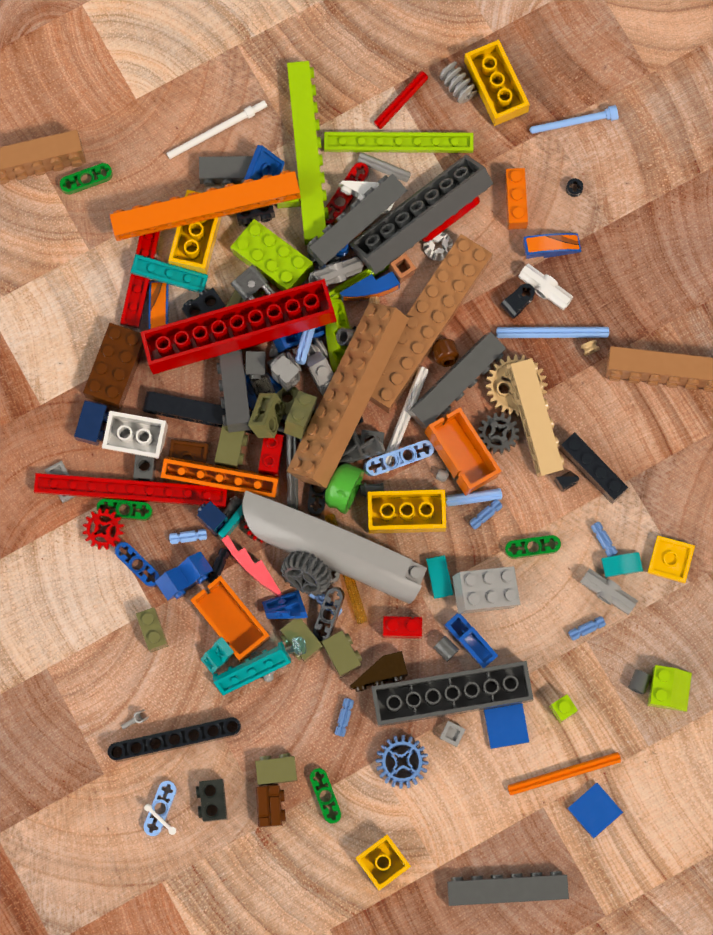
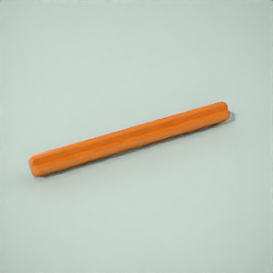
[508,752,621,795]

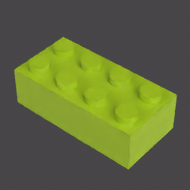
[230,219,314,291]

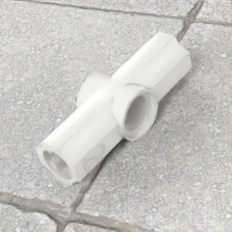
[518,263,573,310]

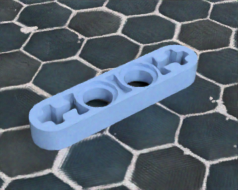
[363,440,434,476]

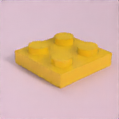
[647,535,695,584]

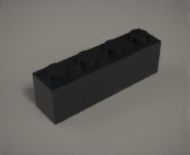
[559,432,628,504]

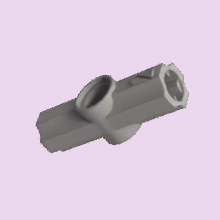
[308,256,363,285]
[580,568,638,615]

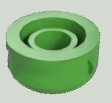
[325,463,364,514]

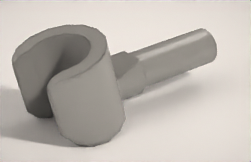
[436,468,450,482]
[121,709,149,729]

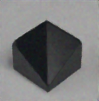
[554,471,579,492]

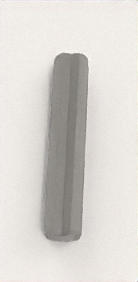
[358,153,411,182]

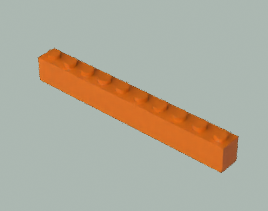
[110,170,301,241]

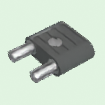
[231,265,275,301]

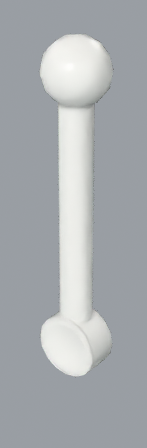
[144,804,176,835]

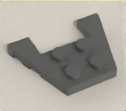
[337,431,386,467]

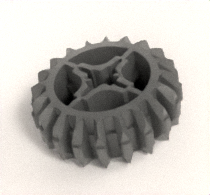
[280,551,333,596]

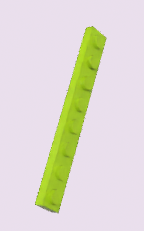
[324,132,473,153]

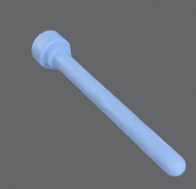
[529,105,619,134]

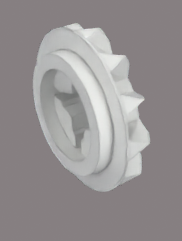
[423,232,453,261]

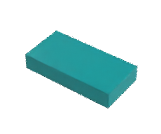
[218,504,244,539]

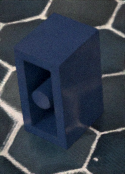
[74,400,109,446]
[197,501,228,537]

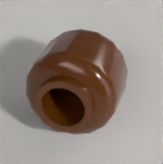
[432,338,459,367]

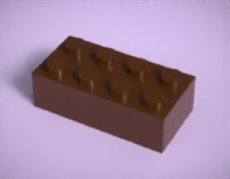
[83,323,144,410]

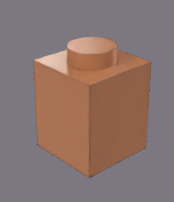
[388,253,416,284]

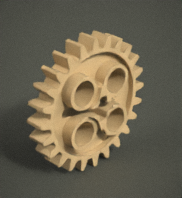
[485,355,548,417]

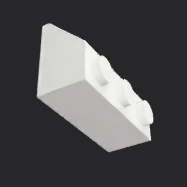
[102,411,168,459]

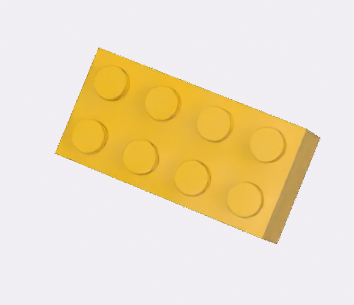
[464,40,530,126]
[168,190,222,275]
[368,490,446,534]

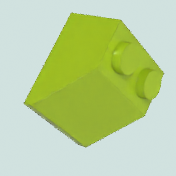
[648,665,692,712]

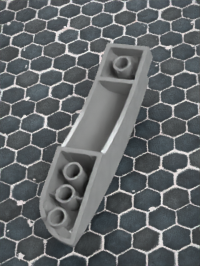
[242,491,427,604]

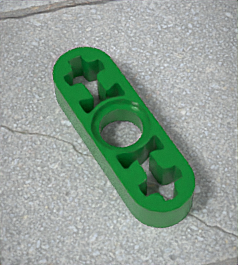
[60,163,113,195]
[97,499,153,521]
[505,535,561,559]
[310,768,341,824]

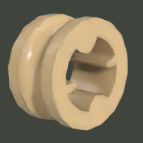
[581,340,600,356]

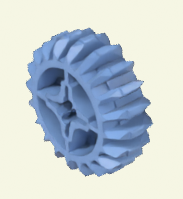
[376,735,429,789]

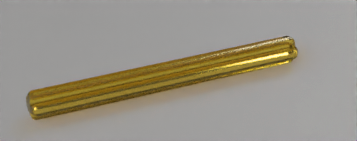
[325,514,367,624]

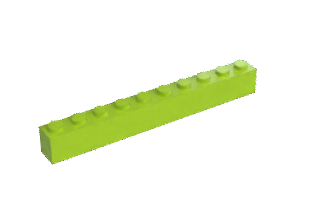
[287,61,329,245]

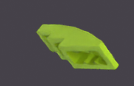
[325,297,351,372]

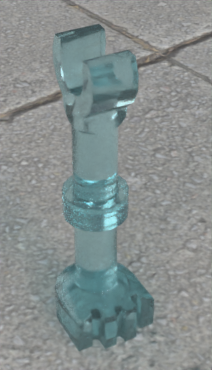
[251,637,307,657]

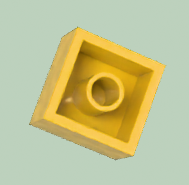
[355,834,411,891]

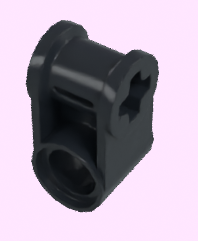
[500,283,535,319]

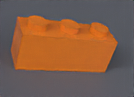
[505,168,528,230]

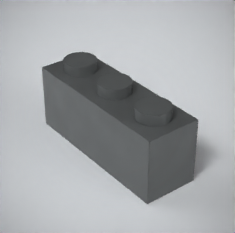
[199,156,253,186]

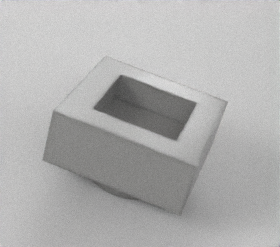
[439,721,466,747]

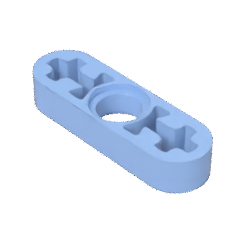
[144,781,177,836]

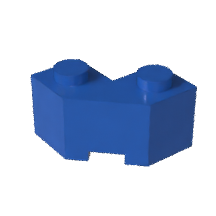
[155,551,213,601]

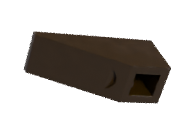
[350,651,408,692]

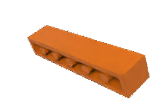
[161,456,280,498]

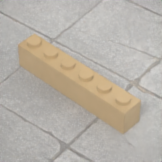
[506,358,564,477]

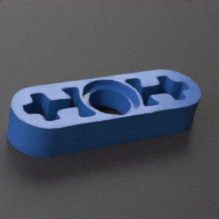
[115,542,160,587]

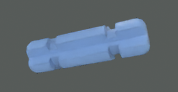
[469,499,502,529]
[591,522,618,557]
[568,616,606,641]
[335,698,354,737]

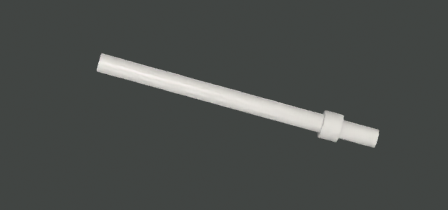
[166,100,268,159]

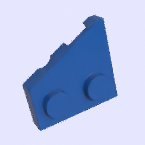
[262,590,308,619]

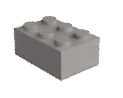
[452,566,520,614]

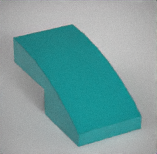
[601,552,643,578]
[426,555,453,599]
[200,637,234,674]

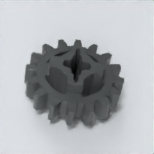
[478,413,519,455]

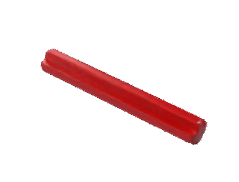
[374,71,428,129]

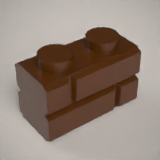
[256,785,286,828]

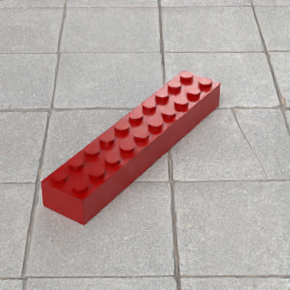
[140,279,337,375]

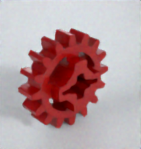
[83,508,125,550]

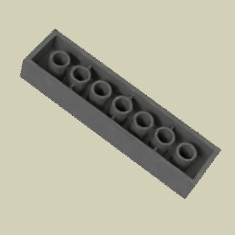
[349,154,493,274]
[372,661,534,727]

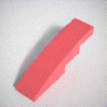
[222,535,282,597]

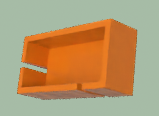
[424,408,501,496]
[190,575,270,663]

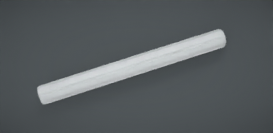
[380,366,428,473]

